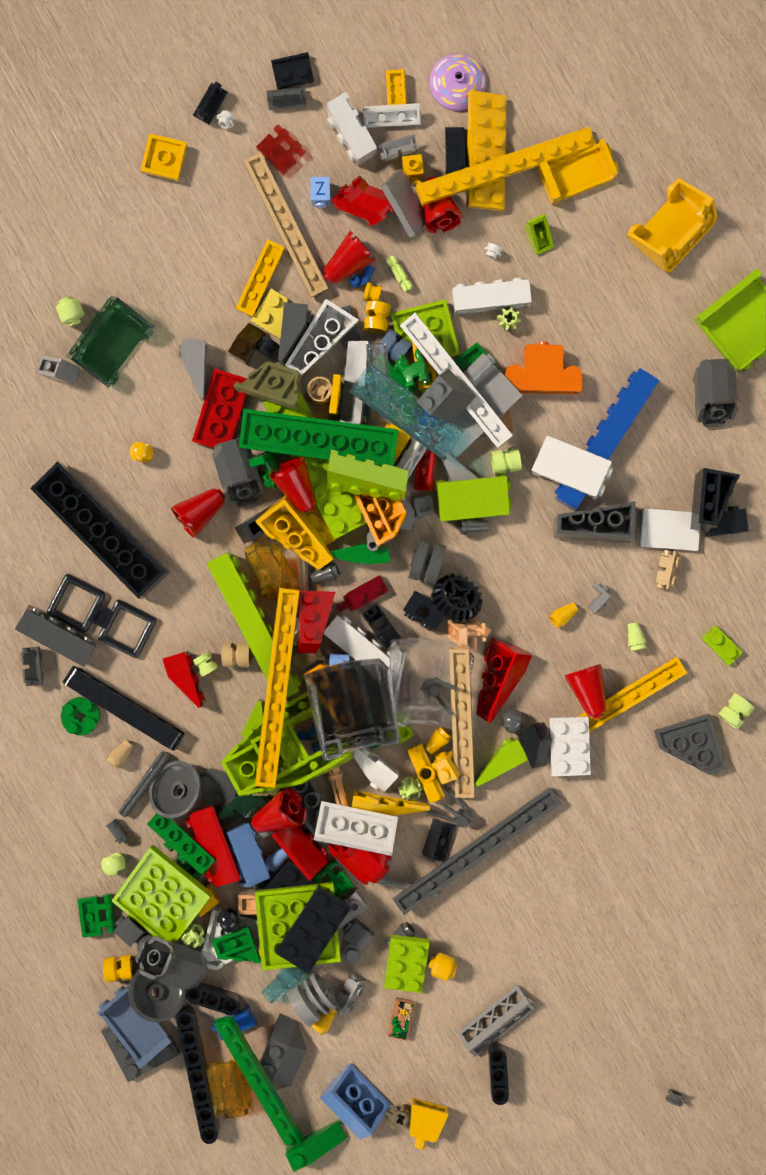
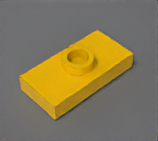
[386,69,407,105]

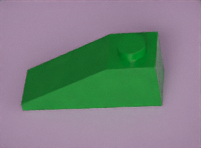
[285,1120,347,1172]

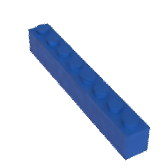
[554,368,659,511]

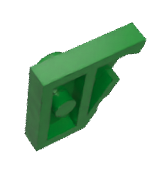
[211,925,261,964]

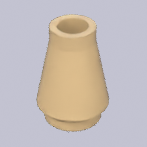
[106,740,134,769]

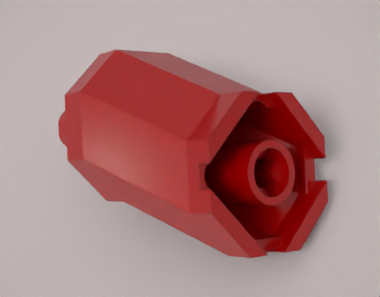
[330,175,394,226]
[328,843,392,885]

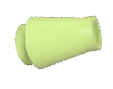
[627,622,647,652]

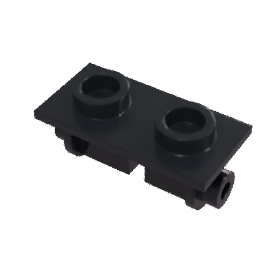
[193,82,228,125]

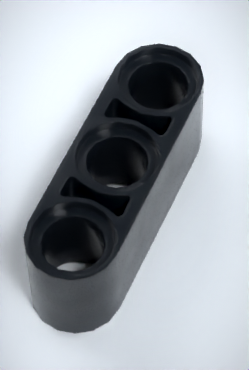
[185,982,241,1015]
[488,1042,509,1105]

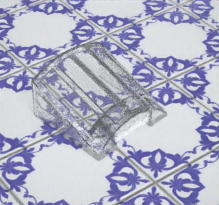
[387,638,474,728]

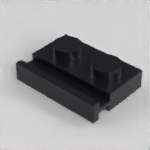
[271,52,314,90]

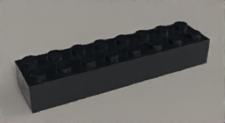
[30,461,170,599]

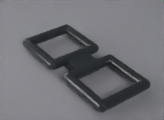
[47,574,157,658]

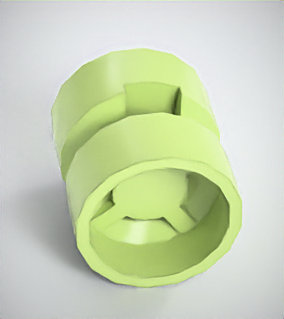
[490,446,522,476]
[718,693,755,729]

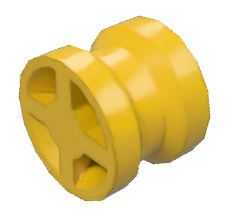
[363,282,383,302]

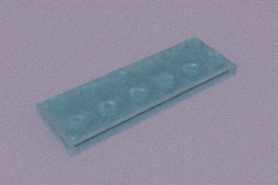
[349,363,463,461]

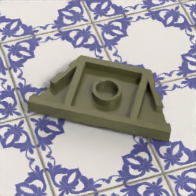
[234,361,301,410]

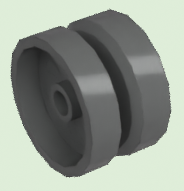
[408,538,446,586]

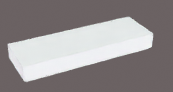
[363,103,421,128]

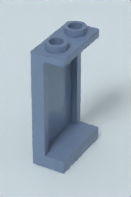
[97,986,173,1069]

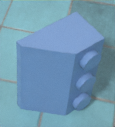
[222,823,270,887]
[320,1064,391,1140]

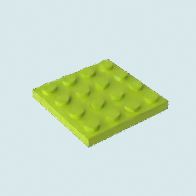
[112,845,213,943]
[255,882,341,971]

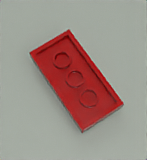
[192,368,248,449]

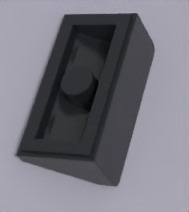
[422,818,456,861]

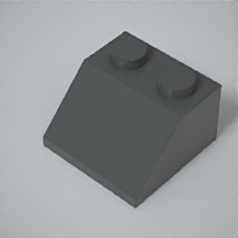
[417,369,476,423]

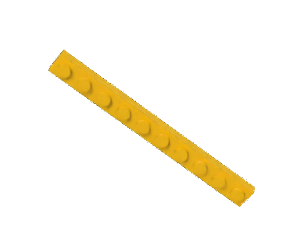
[415,127,596,206]
[255,588,299,788]

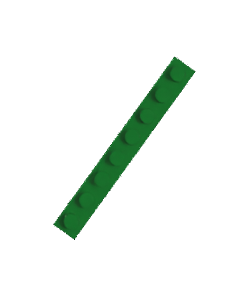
[214,1016,304,1146]

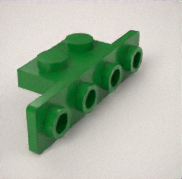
[147,813,215,875]

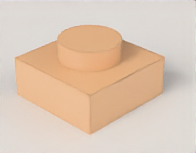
[238,893,257,915]

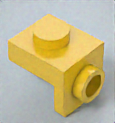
[431,751,460,784]

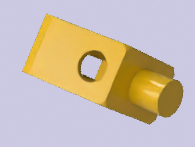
[409,1097,448,1150]

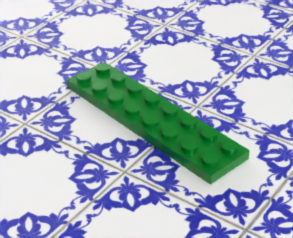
[239,409,399,467]

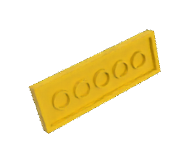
[466,90,506,211]

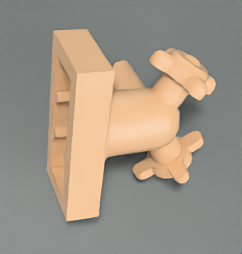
[447,617,491,653]

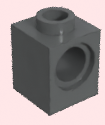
[113,915,146,947]
[343,918,374,952]

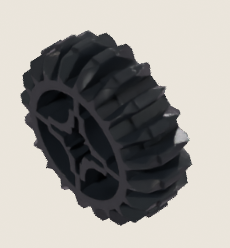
[431,573,483,623]

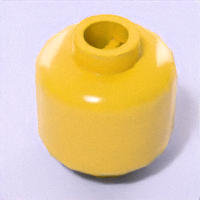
[428,952,458,981]

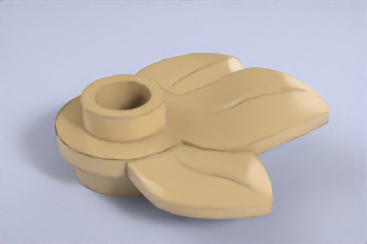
[292,648,329,680]

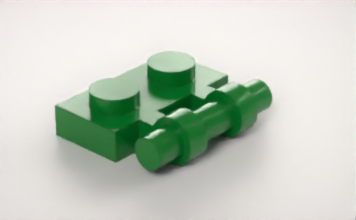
[312,859,354,897]
[77,893,117,938]

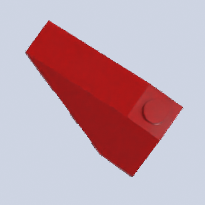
[476,637,532,723]

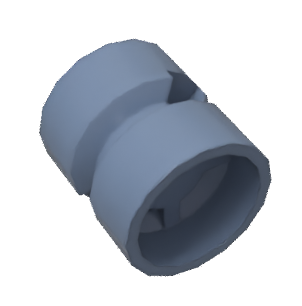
[377,329,413,362]

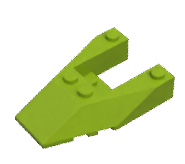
[221,689,353,797]

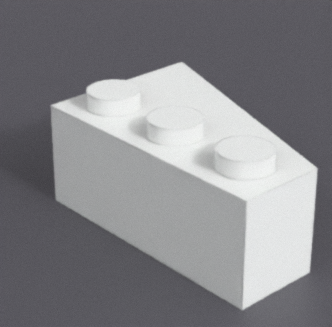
[327,91,377,166]

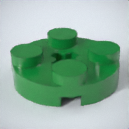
[61,697,101,736]

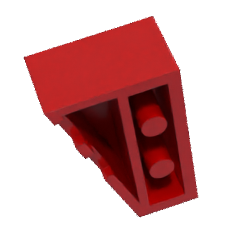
[295,591,336,654]

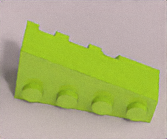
[327,450,409,501]

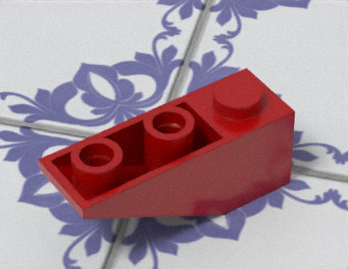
[162,651,205,708]

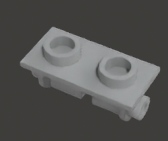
[377,134,419,163]
[335,974,367,1015]

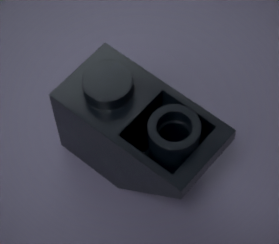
[362,603,402,649]

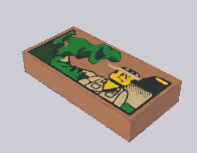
[388,997,415,1041]

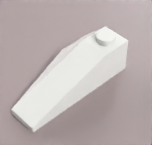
[335,726,399,792]

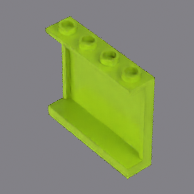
[694,268,766,373]

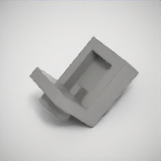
[587,583,610,613]

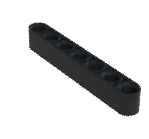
[63,665,185,751]
[176,1006,220,1144]

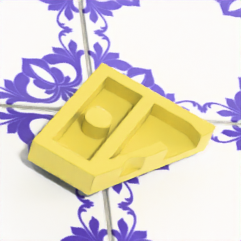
[251,289,288,340]

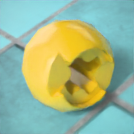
[129,442,154,463]

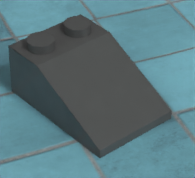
[278,302,313,366]

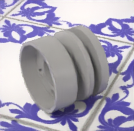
[287,973,338,1027]

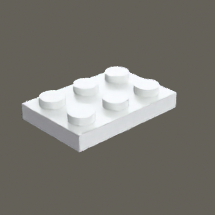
[549,716,591,776]

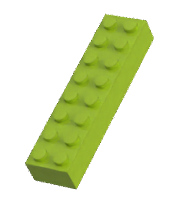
[263,391,367,541]
[206,552,303,698]

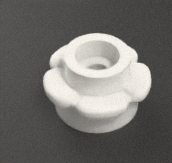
[217,111,235,129]
[484,243,502,259]

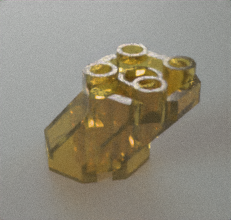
[245,542,300,602]
[207,1058,255,1119]

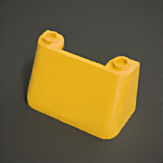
[627,177,717,273]

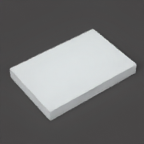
[640,508,700,551]

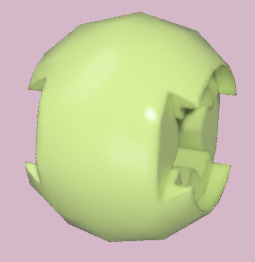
[101,853,126,876]

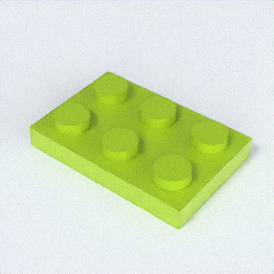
[384,934,430,993]

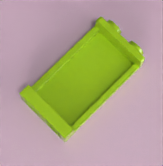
[436,474,512,521]

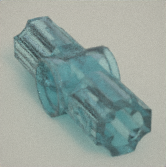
[261,967,306,1004]

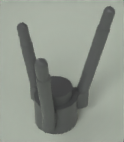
[420,677,458,715]
[425,786,474,828]

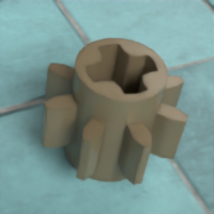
[385,1103,409,1130]

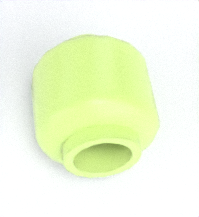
[56,296,85,327]

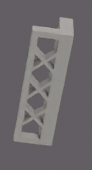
[457,985,536,1057]

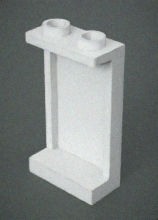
[531,436,614,500]

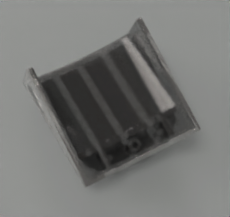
[304,658,400,761]

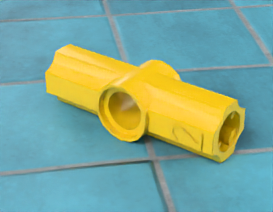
[407,743,445,803]

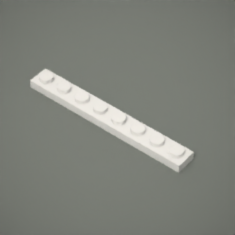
[400,313,513,448]

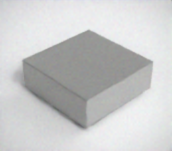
[413,494,436,518]

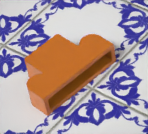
[504,342,582,395]

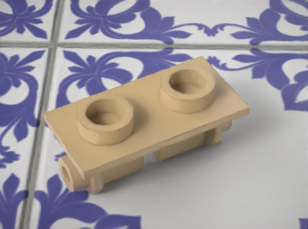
[655,550,681,591]

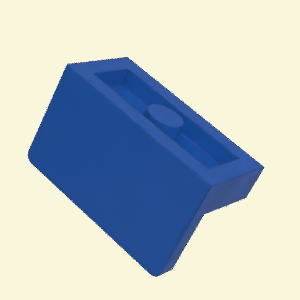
[212,1005,257,1041]

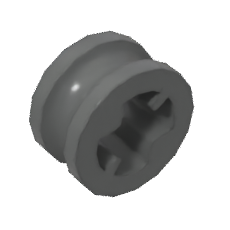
[665,1089,685,1107]

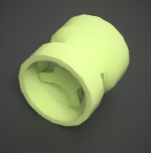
[193,651,219,677]

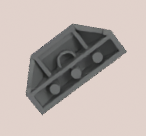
[259,1013,307,1090]

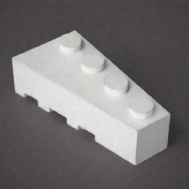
[285,299,359,377]

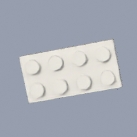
[314,801,398,856]

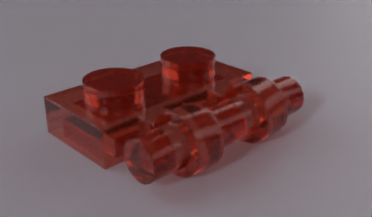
[256,124,306,176]

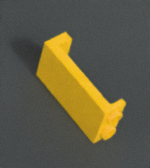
[538,138,619,205]

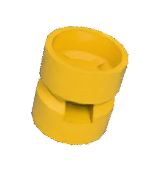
[363,301,391,334]
[103,954,136,983]

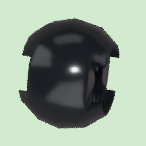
[217,908,241,933]

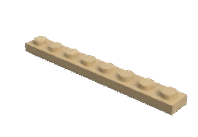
[244,152,328,299]
[449,647,475,798]

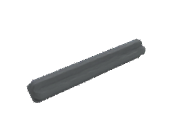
[118,751,170,817]

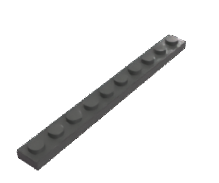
[393,787,561,915]

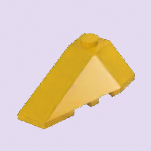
[255,496,334,570]
[352,790,430,816]

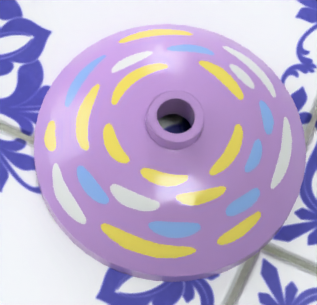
[430,53,486,111]

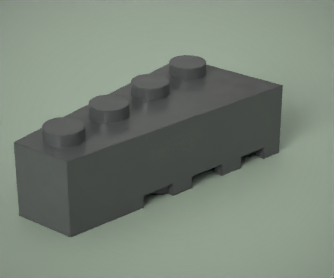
[553,501,636,543]
[15,605,96,667]

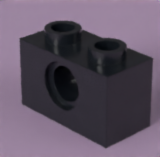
[403,591,444,631]

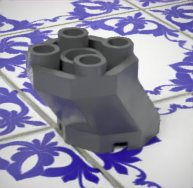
[693,358,739,428]
[212,438,265,507]
[135,936,208,990]

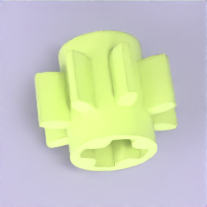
[497,307,521,332]
[398,777,423,801]
[181,923,205,949]

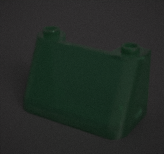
[66,296,154,388]

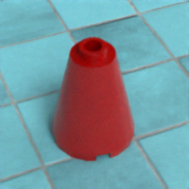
[424,176,463,234]
[323,230,376,284]
[269,456,316,513]
[171,488,226,538]
[564,664,607,719]
[252,788,306,833]

